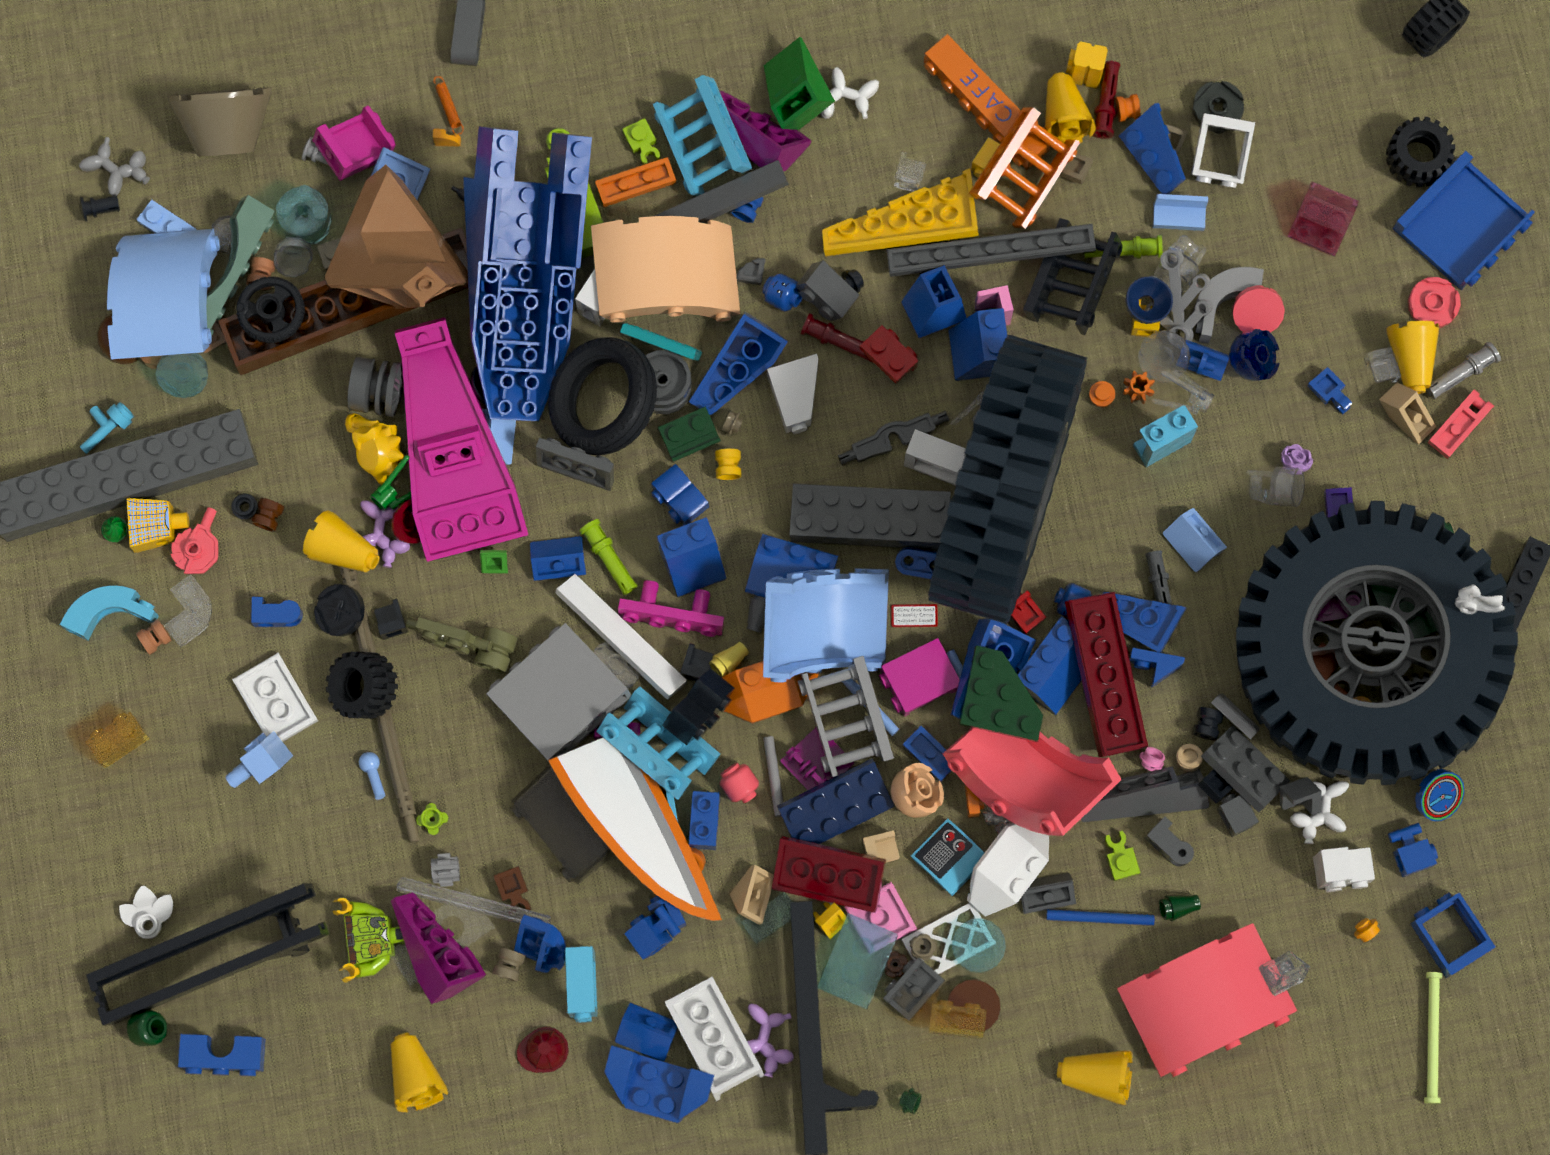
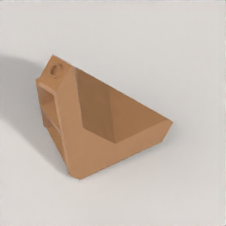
[325,165,468,309]

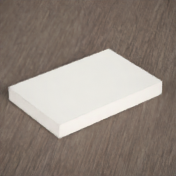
[232,653,318,742]

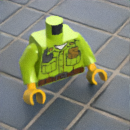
[332,898,404,982]

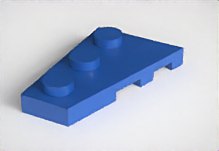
[1119,103,1186,194]
[1103,592,1187,653]

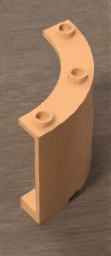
[591,216,740,323]

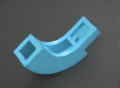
[60,586,159,641]

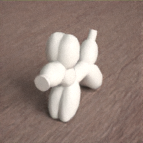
[821,67,879,119]
[1290,781,1349,844]

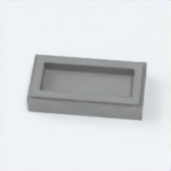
[1211,693,1260,739]

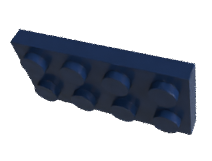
[777,759,895,844]

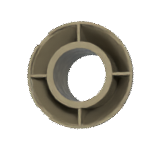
[168,87,272,156]

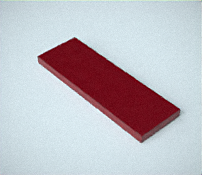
[1065,592,1148,758]

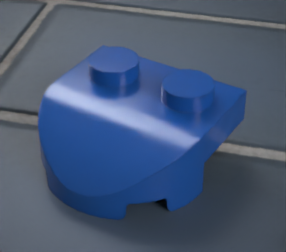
[514,915,566,973]

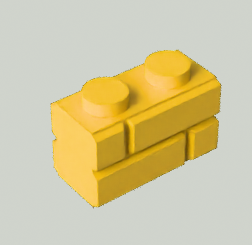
[1066,41,1108,89]

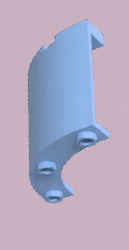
[107,229,220,359]
[763,568,889,683]

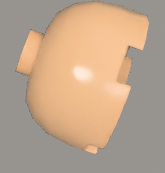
[890,763,944,818]

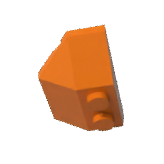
[722,661,819,724]

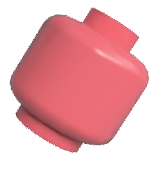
[720,762,759,803]

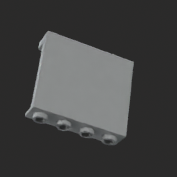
[486,623,631,764]

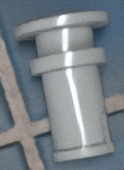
[302,136,329,165]

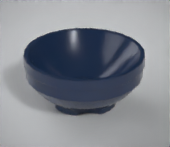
[1125,276,1173,324]

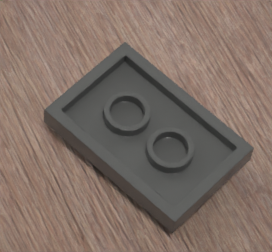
[536,438,614,491]
[1201,725,1290,812]

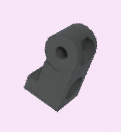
[1144,816,1194,867]

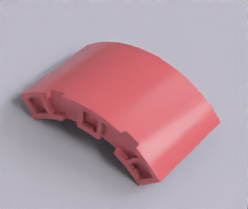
[943,727,1121,836]
[1117,923,1297,1077]

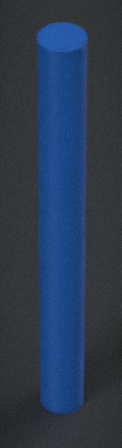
[1046,909,1155,926]

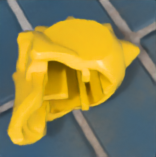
[345,413,404,485]

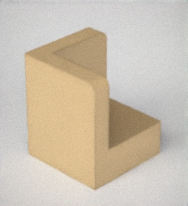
[862,830,900,863]

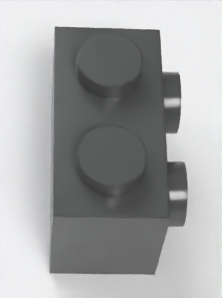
[796,260,859,321]

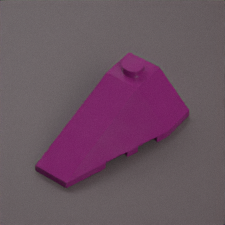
[720,91,812,171]
[391,892,486,1004]

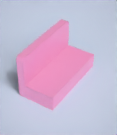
[974,285,1014,325]

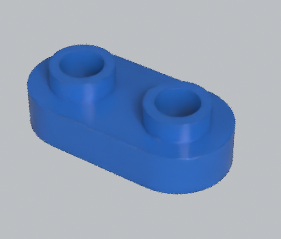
[895,547,937,579]

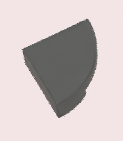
[736,258,765,285]

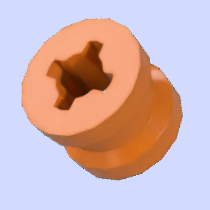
[1115,94,1141,122]

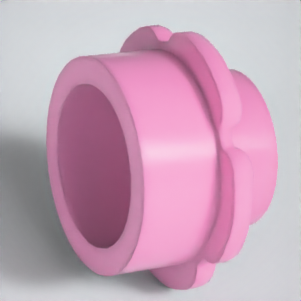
[1139,747,1165,771]

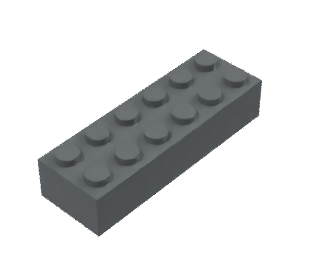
[790,484,951,549]

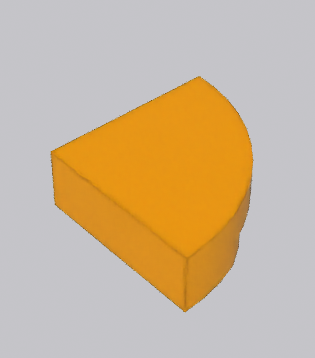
[433,128,461,147]

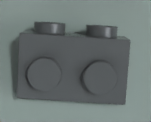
[883,958,945,1021]

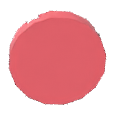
[1408,277,1461,328]
[1232,285,1285,336]

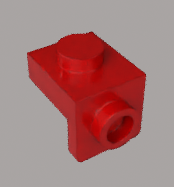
[1011,590,1047,634]

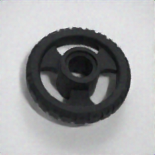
[236,276,305,343]

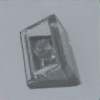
[1259,951,1310,996]

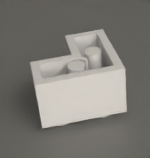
[1313,847,1375,892]

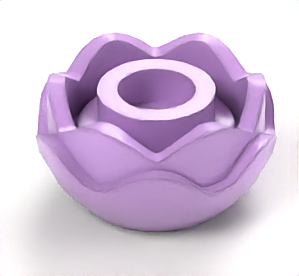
[1281,444,1313,474]

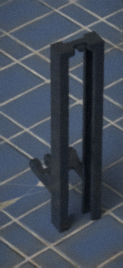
[86,883,329,1026]
[790,901,879,1155]

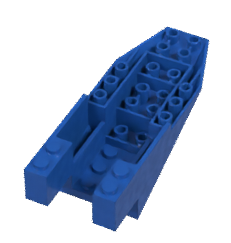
[463,126,592,421]

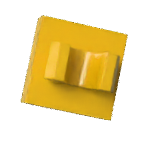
[813,902,849,939]

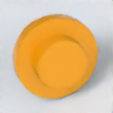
[1354,918,1380,942]

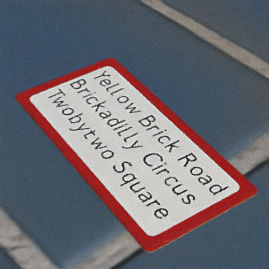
[891,604,938,627]

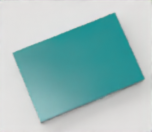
[620,323,702,361]

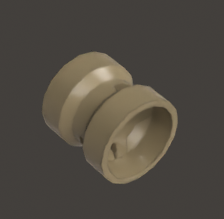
[492,948,526,982]

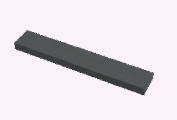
[655,160,789,223]

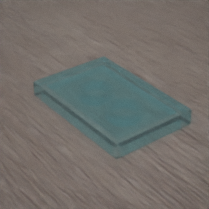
[818,913,899,1009]

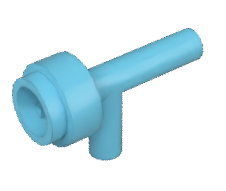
[80,402,134,454]

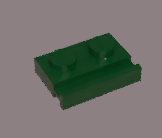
[658,406,721,462]

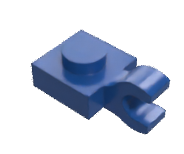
[1308,367,1352,415]

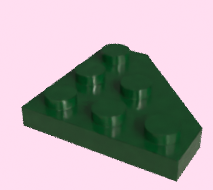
[959,646,1043,742]

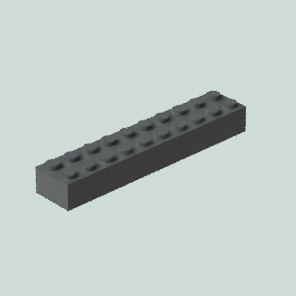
[0,409,259,542]

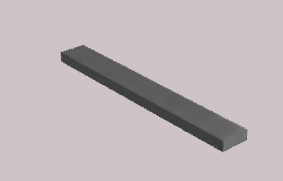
[887,224,1096,277]

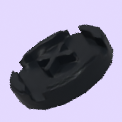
[314,584,365,637]

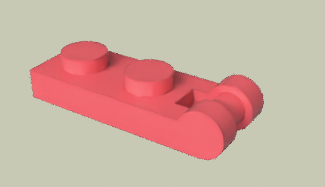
[1428,389,1494,459]

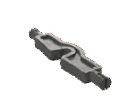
[838,411,949,465]

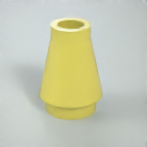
[709,642,749,677]

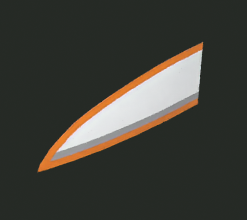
[548,738,722,921]

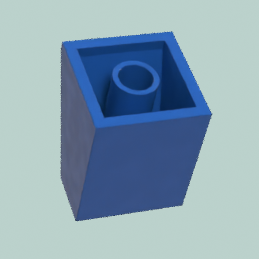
[948,308,1007,381]
[657,517,727,597]

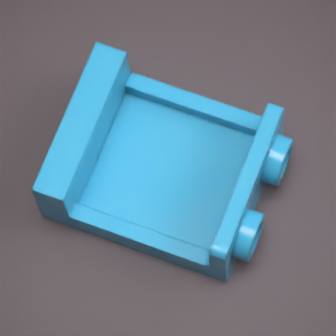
[1133,405,1198,467]

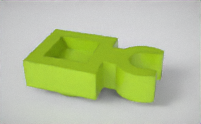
[622,118,660,165]
[1105,831,1141,881]

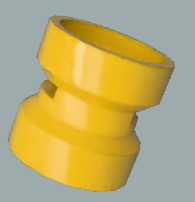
[715,448,741,480]

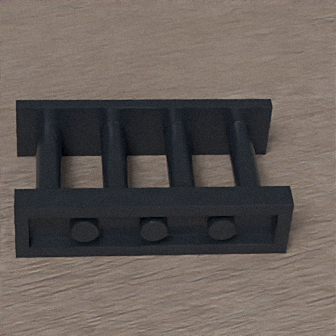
[1023,218,1123,335]

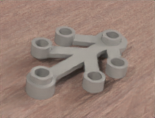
[1145,248,1213,347]

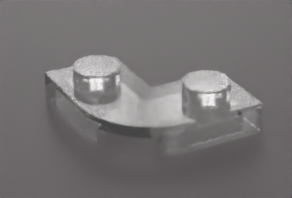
[164,574,212,648]

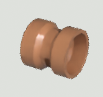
[246,257,276,290]
[135,619,172,655]

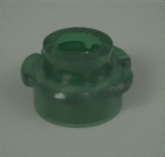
[899,1088,922,1114]

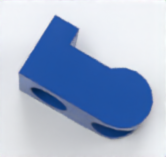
[251,597,303,627]

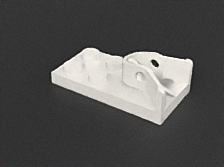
[665,977,764,1101]

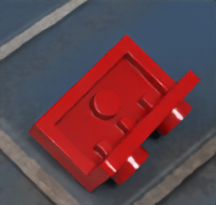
[859,325,919,384]

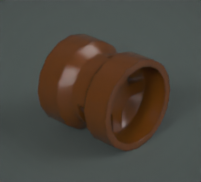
[251,498,285,532]

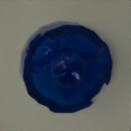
[1229,329,1279,381]

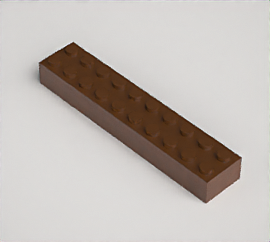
[218,227,468,375]

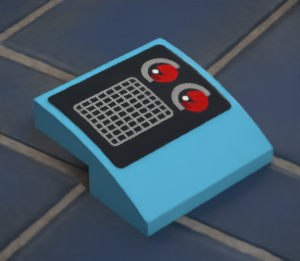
[911,819,984,896]

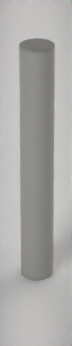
[763,736,783,817]

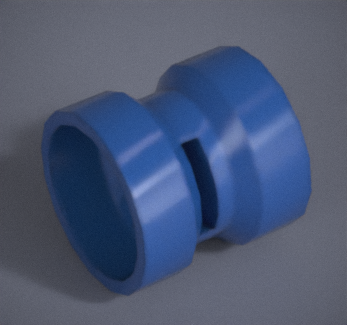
[730,197,764,223]

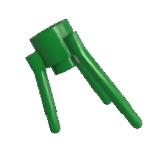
[370,455,412,511]

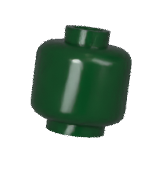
[127,1011,167,1047]

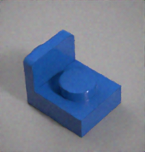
[647,896,686,929]

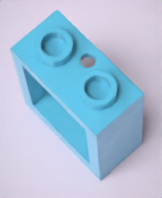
[565,946,598,1022]

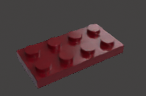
[772,836,886,913]

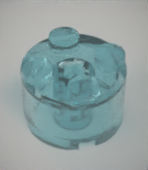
[276,185,332,245]

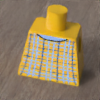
[127,498,189,553]

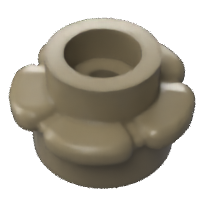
[722,411,743,436]
[910,934,936,960]

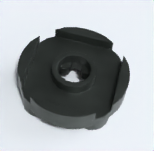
[1192,81,1244,134]

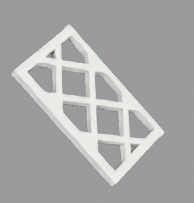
[901,903,996,974]

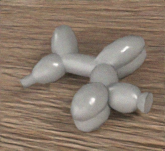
[79,137,150,196]

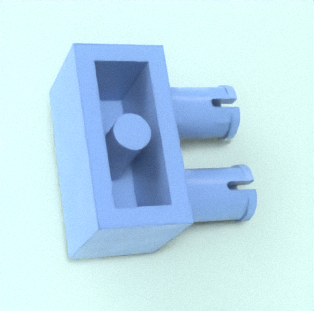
[226,731,293,788]

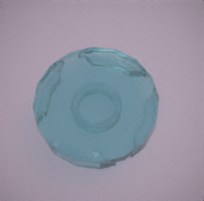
[156,353,208,398]
[952,918,1006,973]

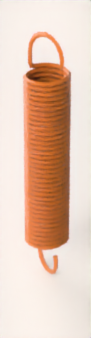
[433,76,464,135]

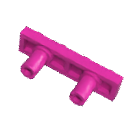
[618,580,724,637]

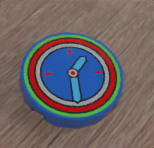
[1415,769,1465,821]

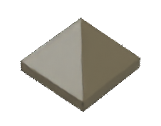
[1164,123,1188,155]

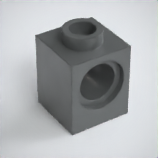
[1217,793,1259,837]

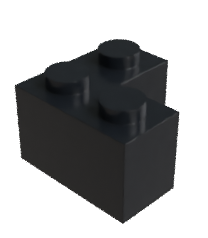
[662,668,735,746]

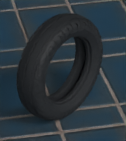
[548,337,657,455]

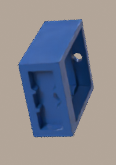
[1410,892,1495,978]

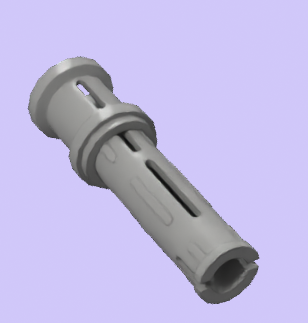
[1426,341,1501,399]

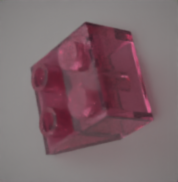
[1287,181,1359,256]

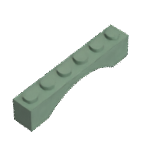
[206,195,275,336]

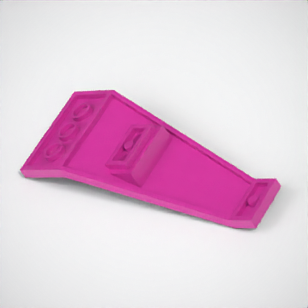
[395,317,528,562]

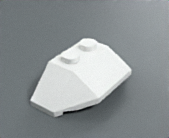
[967,823,1049,917]

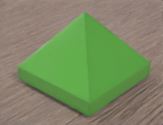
[480,550,508,573]

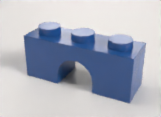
[178,1034,266,1076]

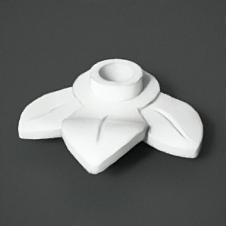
[1455,585,1505,614]
[119,886,173,939]

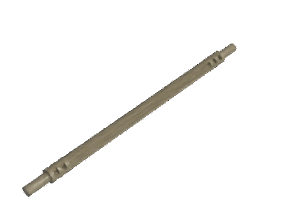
[339,566,420,843]

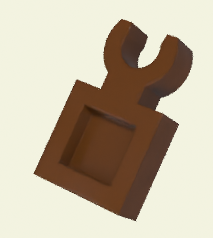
[494,866,531,917]

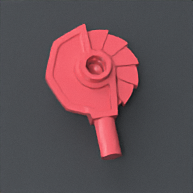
[171,507,219,574]

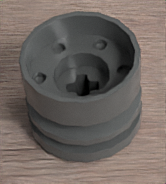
[348,356,404,417]

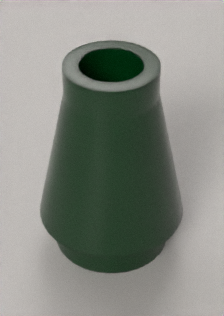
[1159,894,1201,922]

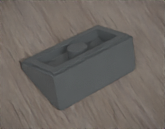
[1020,873,1076,914]

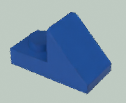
[1129,648,1185,688]

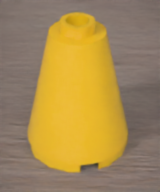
[1045,72,1096,144]
[1386,321,1439,394]
[303,510,379,572]
[391,1033,448,1112]
[1057,1050,1133,1106]

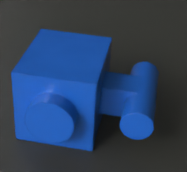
[1388,823,1438,878]
[624,905,681,960]

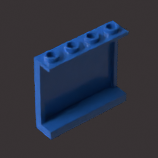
[1393,151,1535,291]

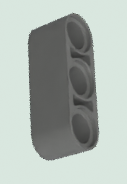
[451,0,485,66]

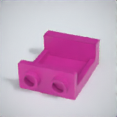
[312,105,395,181]
[879,638,960,717]

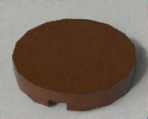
[947,979,1001,1034]

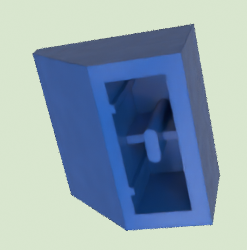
[901,265,966,338]

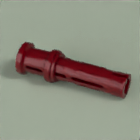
[1093,61,1121,139]
[800,313,873,363]

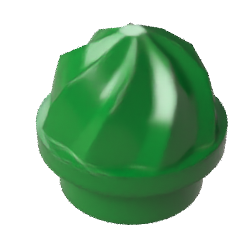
[101,516,128,543]

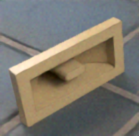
[730,865,774,925]

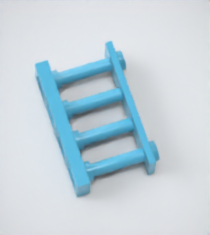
[653,75,752,196]
[596,687,721,800]

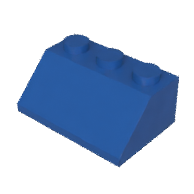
[745,534,838,598]
[1018,616,1082,716]

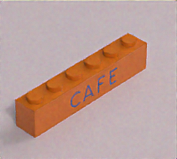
[924,34,1050,170]

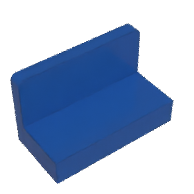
[530,536,586,581]
[615,1003,678,1061]

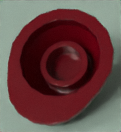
[392,499,421,544]
[517,1027,569,1073]

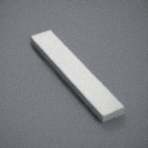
[555,574,687,700]

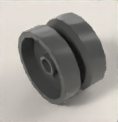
[646,350,692,414]

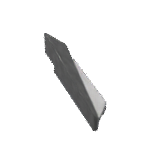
[1081,766,1209,822]

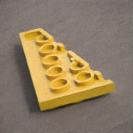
[822,168,979,256]

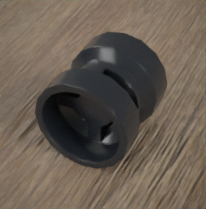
[1192,707,1224,741]

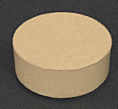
[1176,744,1203,772]

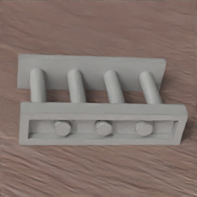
[798,656,894,777]

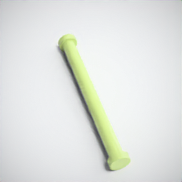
[1424,972,1442,1104]

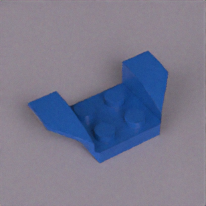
[604,1046,715,1124]

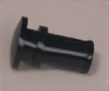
[79,195,120,222]

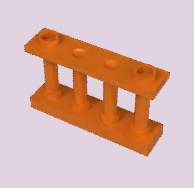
[969,107,1080,229]

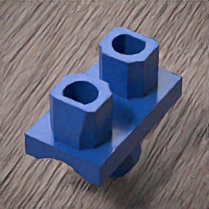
[1177,340,1230,381]

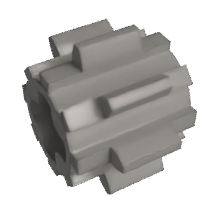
[431,853,460,887]

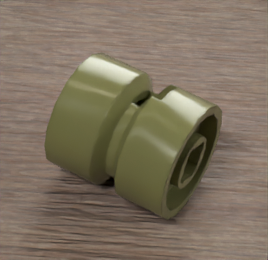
[473,627,518,674]

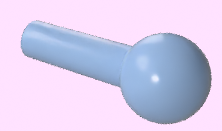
[359,752,386,800]

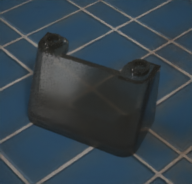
[510,764,615,885]

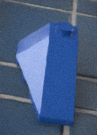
[689,311,788,415]
[951,618,1036,719]

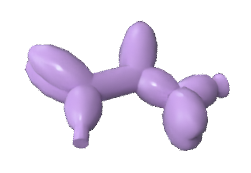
[360,500,410,568]
[747,1004,794,1078]

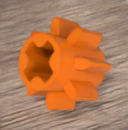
[1123,371,1155,404]

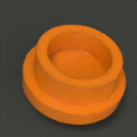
[1089,381,1115,407]

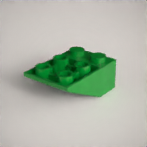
[764,37,835,130]

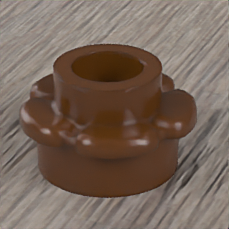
[882,951,908,978]

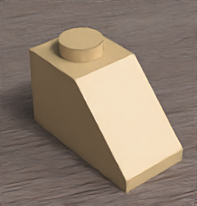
[1379,382,1436,444]

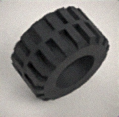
[1402,0,1470,58]
[1386,117,1455,188]
[326,652,398,719]

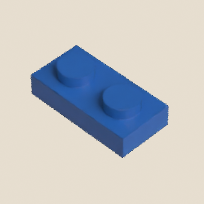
[902,726,951,782]

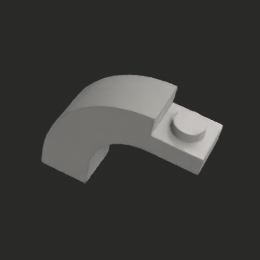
[1193,267,1264,343]

